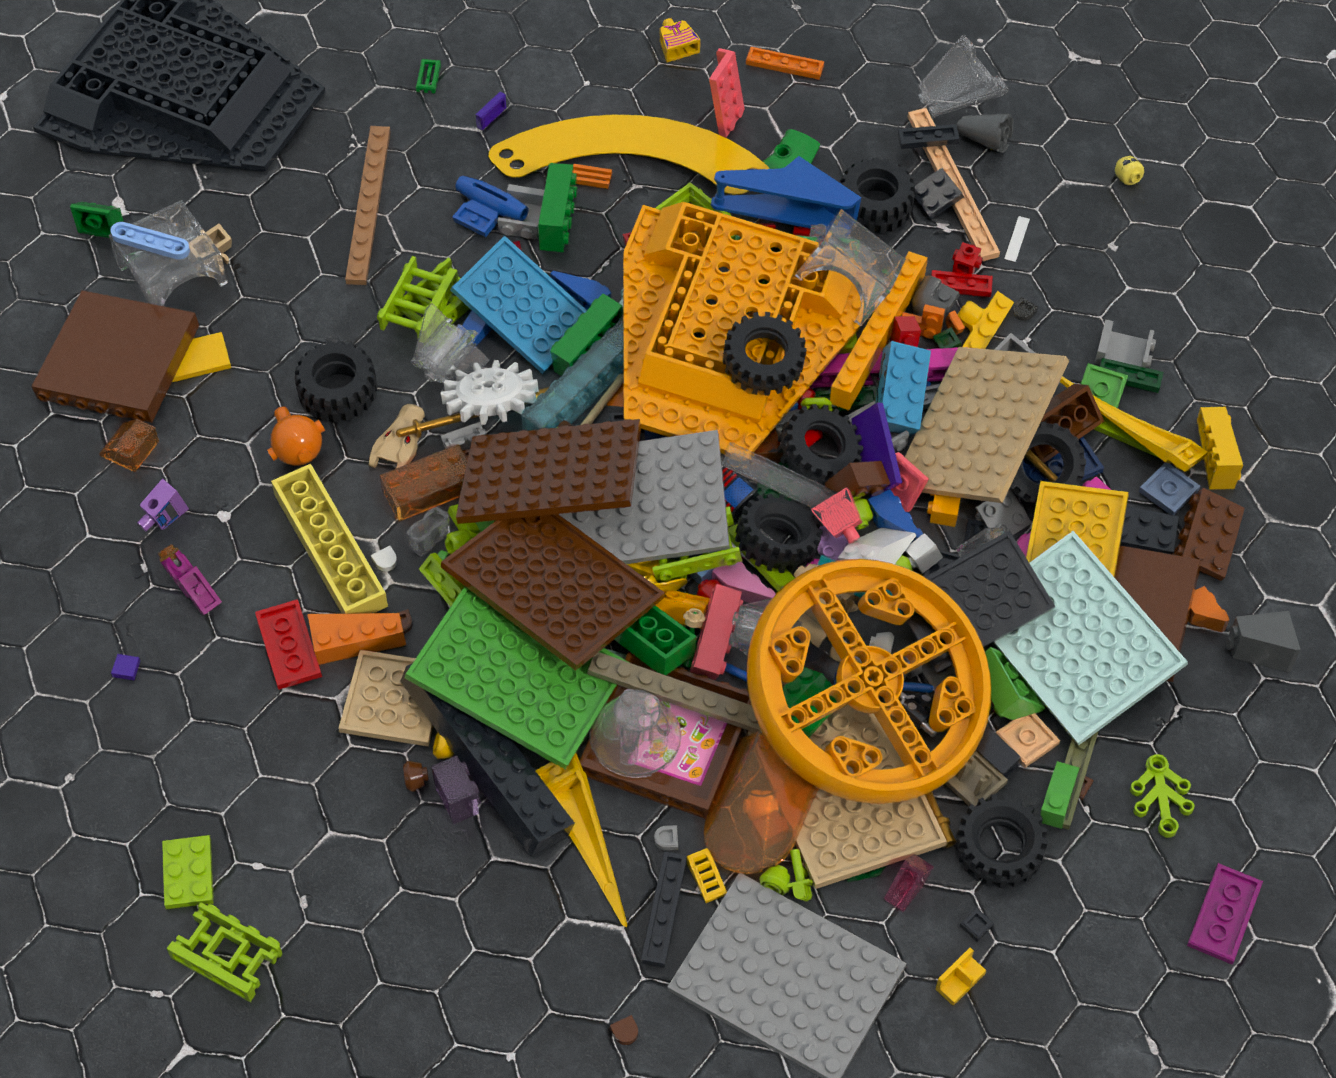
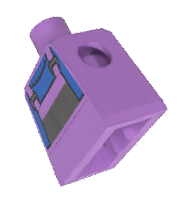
[137,479,189,531]

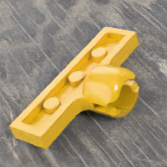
[957,291,1014,349]

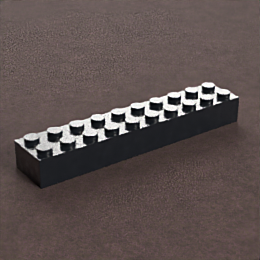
[400,663,575,857]

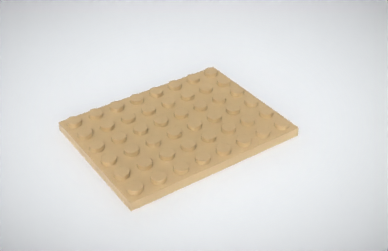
[905,347,1069,503]
[748,705,947,889]

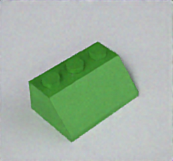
[985,647,1045,720]

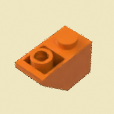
[1188,586,1229,632]

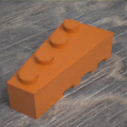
[308,613,406,665]

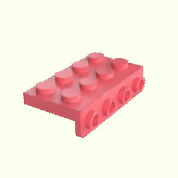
[709,48,745,138]

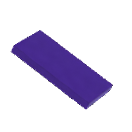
[851,402,902,498]

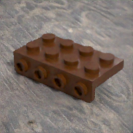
[1173,488,1245,581]

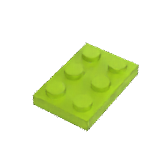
[162,835,214,909]

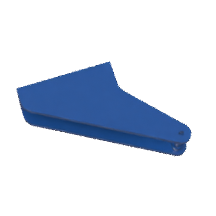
[711,156,862,234]

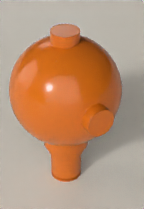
[267,407,325,466]

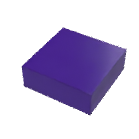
[111,654,140,680]

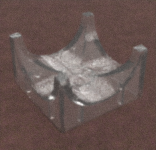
[109,200,228,306]
[795,209,906,326]

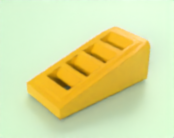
[687,848,727,903]

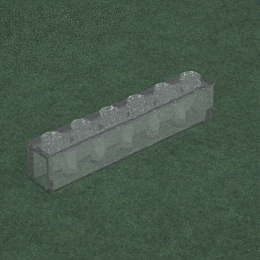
[721,442,838,508]

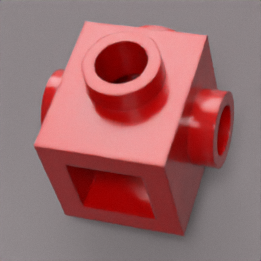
[952,242,983,274]

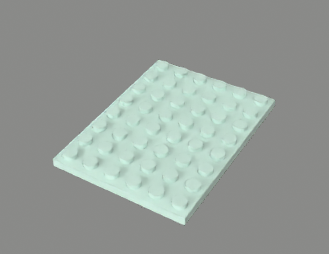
[994,531,1188,746]

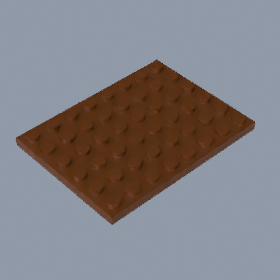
[456,419,641,524]
[441,514,665,671]

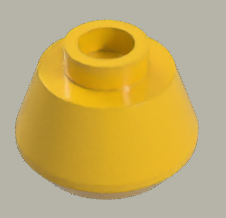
[433,733,454,759]

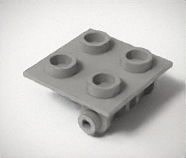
[975,488,1032,539]

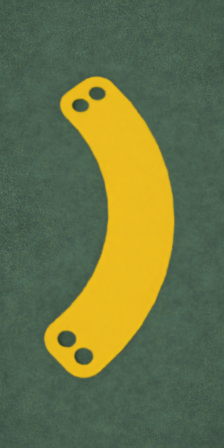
[489,115,769,195]

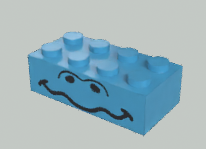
[875,341,931,436]

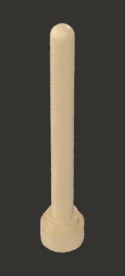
[581,374,624,425]

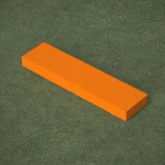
[746,47,824,80]

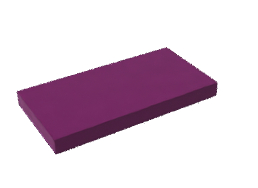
[1187,863,1263,965]

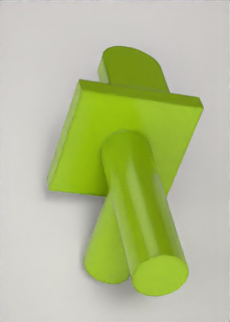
[787,849,814,901]

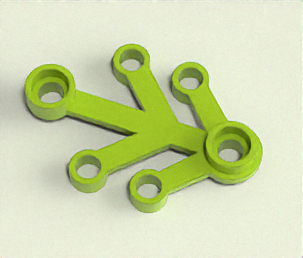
[1130,754,1195,838]

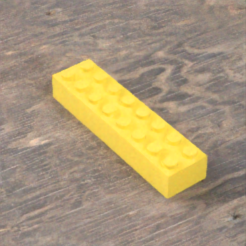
[271,464,388,614]

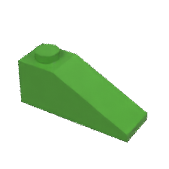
[1041,761,1079,829]

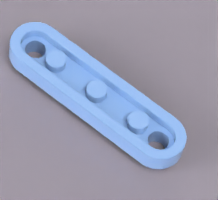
[111,222,190,259]

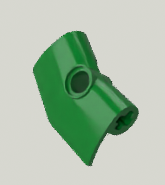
[763,129,820,169]

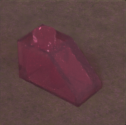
[884,854,934,912]

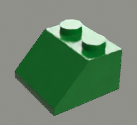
[70,202,124,238]

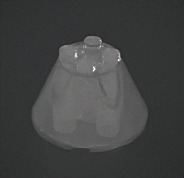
[589,689,681,778]

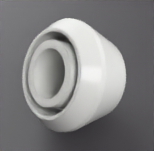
[869,632,894,653]

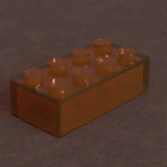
[380,444,468,521]

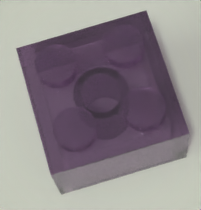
[431,756,481,825]

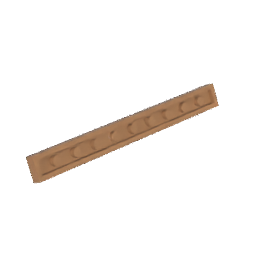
[345,126,391,285]

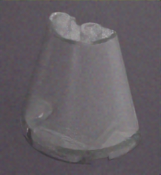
[918,34,1009,118]

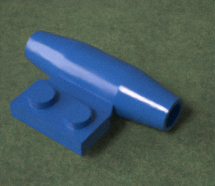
[453,176,529,237]

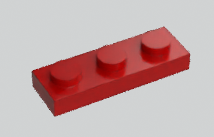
[931,270,993,297]

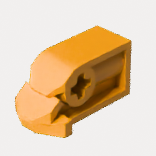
[656,591,710,629]

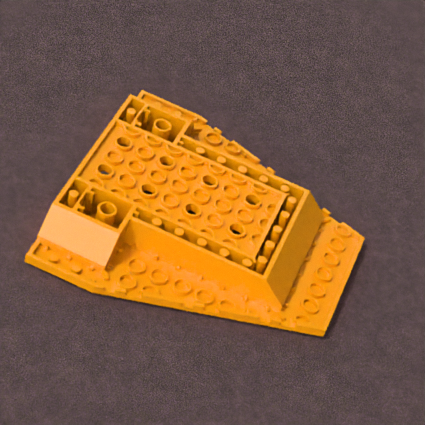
[623,202,877,461]

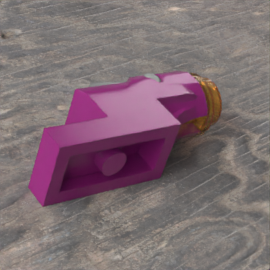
[158,544,222,615]

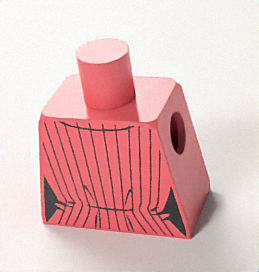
[811,487,862,544]

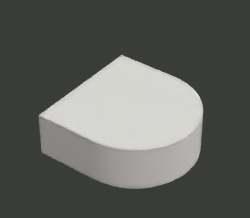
[371,546,397,572]

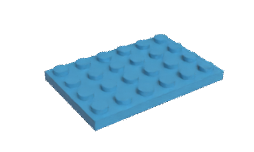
[450,236,587,374]

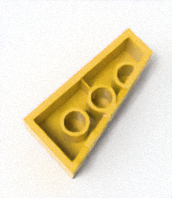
[1197,407,1243,489]

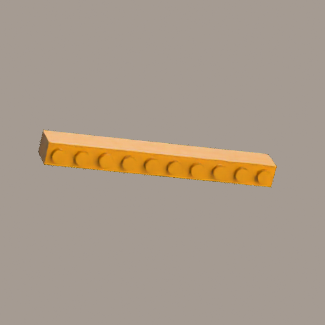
[830,251,928,410]

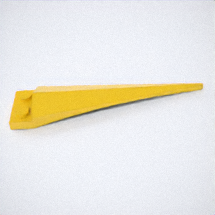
[1060,376,1208,472]
[536,753,628,927]

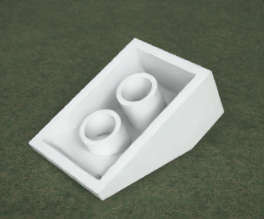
[838,528,916,564]

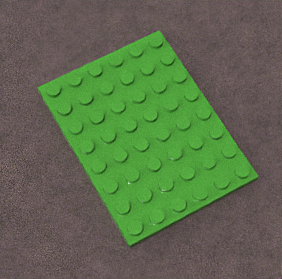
[405,587,630,770]

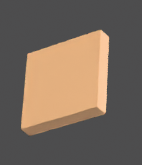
[996,713,1060,768]

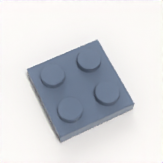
[1139,462,1200,515]

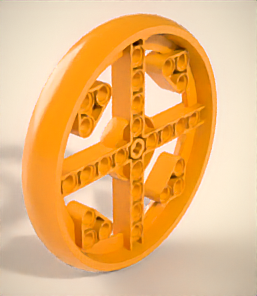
[747,559,991,804]

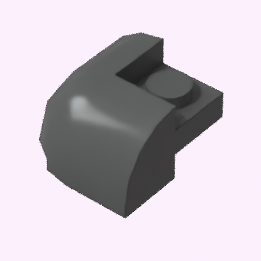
[912,276,960,326]

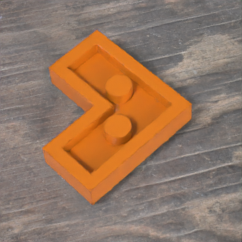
[902,304,945,339]

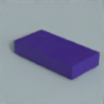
[476,91,507,130]

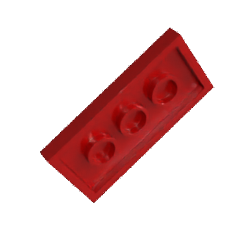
[255,599,322,690]

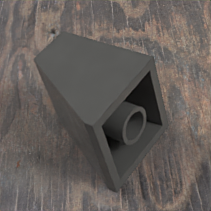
[1226,611,1301,672]

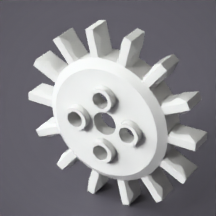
[441,360,539,425]

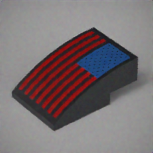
[722,463,759,528]

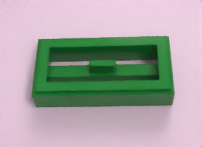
[416,59,441,93]

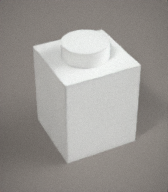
[905,533,943,574]

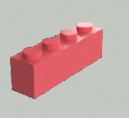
[690,584,743,680]

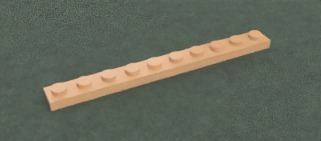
[908,108,1000,261]

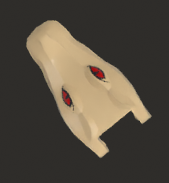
[368,404,425,476]

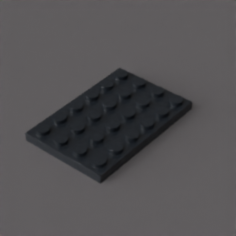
[900,530,1055,674]

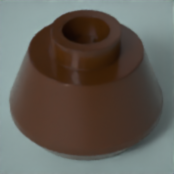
[403,761,429,792]

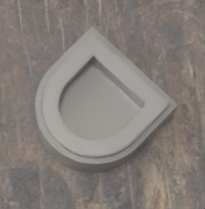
[654,825,678,851]

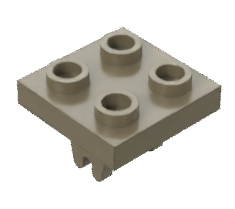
[945,750,1008,806]

